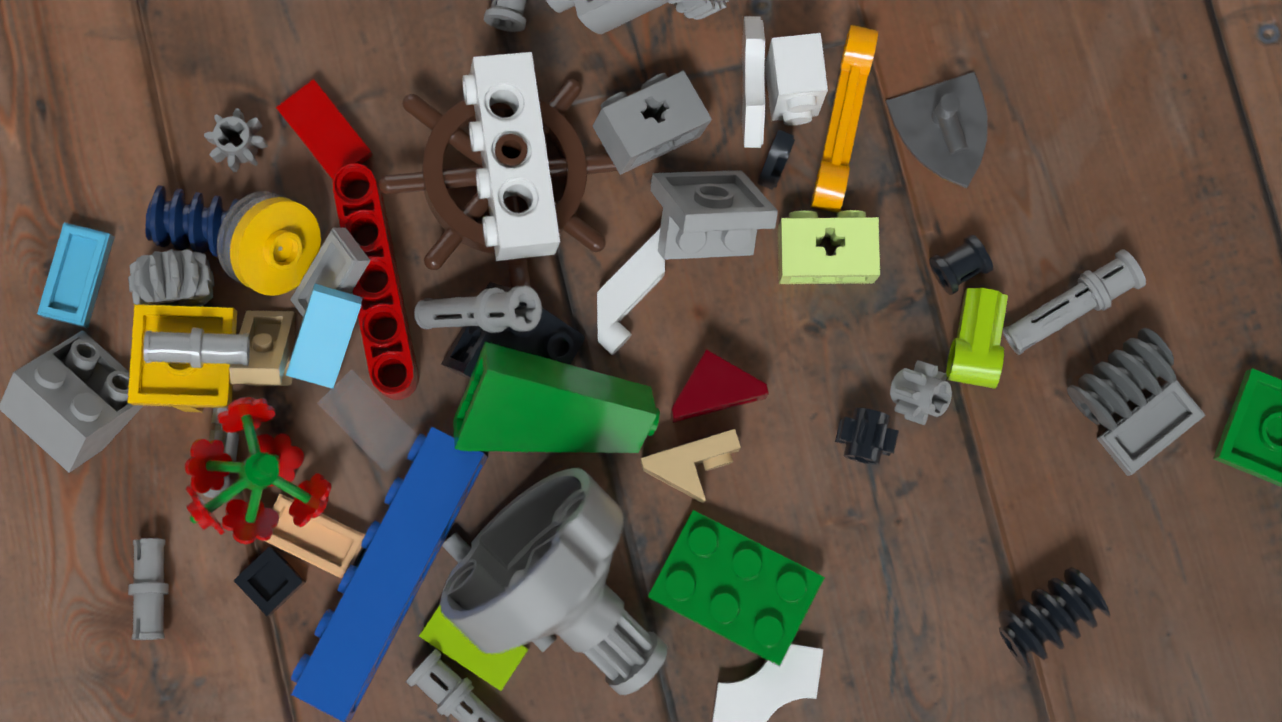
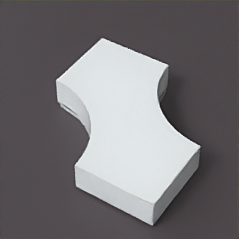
[742,16,765,148]
[712,644,824,722]

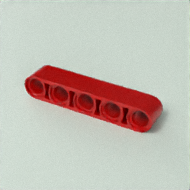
[333,163,419,400]

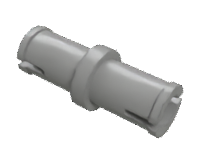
[144,328,250,368]
[128,538,169,640]

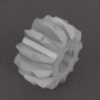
[128,249,214,307]

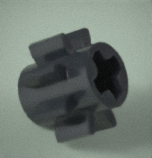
[835,408,899,465]

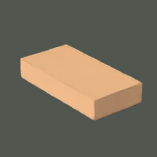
[266,494,365,579]

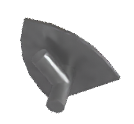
[886,72,988,188]

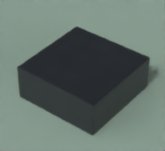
[233,546,306,616]

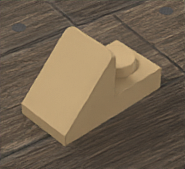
[229,311,295,386]
[641,429,741,503]

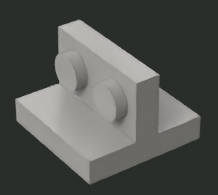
[650,170,778,260]

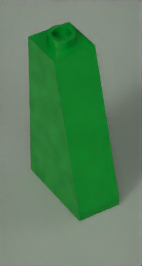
[453,342,660,453]

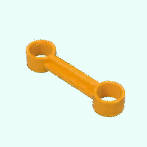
[811,25,879,213]

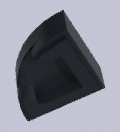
[757,130,795,190]

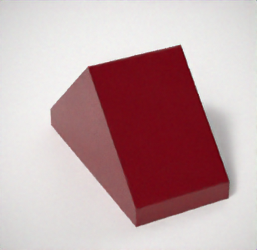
[670,349,769,423]

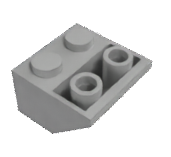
[0,330,144,473]

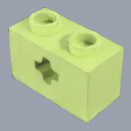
[778,210,880,284]

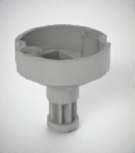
[440,468,667,695]

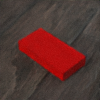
[276,79,373,180]

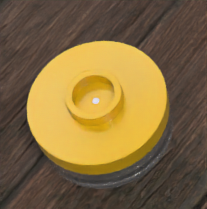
[217,191,321,295]

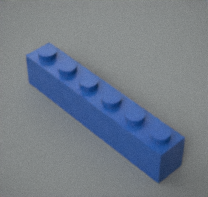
[291,427,488,722]

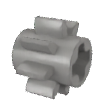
[204,108,268,172]
[890,360,952,425]

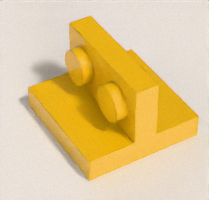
[128,304,237,412]

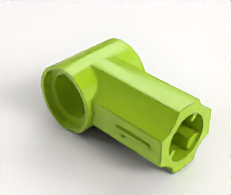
[946,288,1008,389]

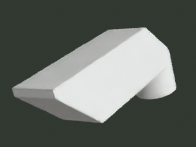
[597,229,665,355]

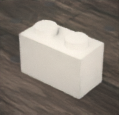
[765,33,828,125]

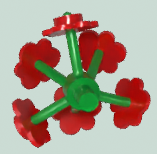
[185,397,332,544]

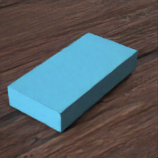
[37,222,114,328]
[286,283,362,389]

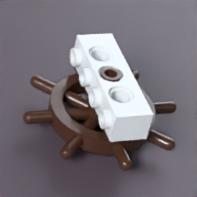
[379,52,618,288]

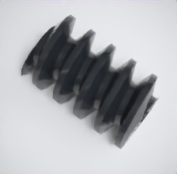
[998,567,1110,671]

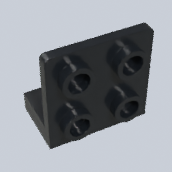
[441,282,585,379]

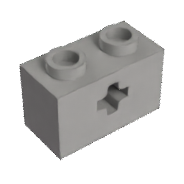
[593,71,712,175]

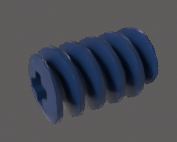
[145,185,244,257]

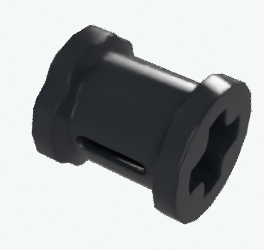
[929,235,994,295]

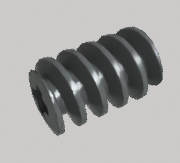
[1067,327,1177,431]

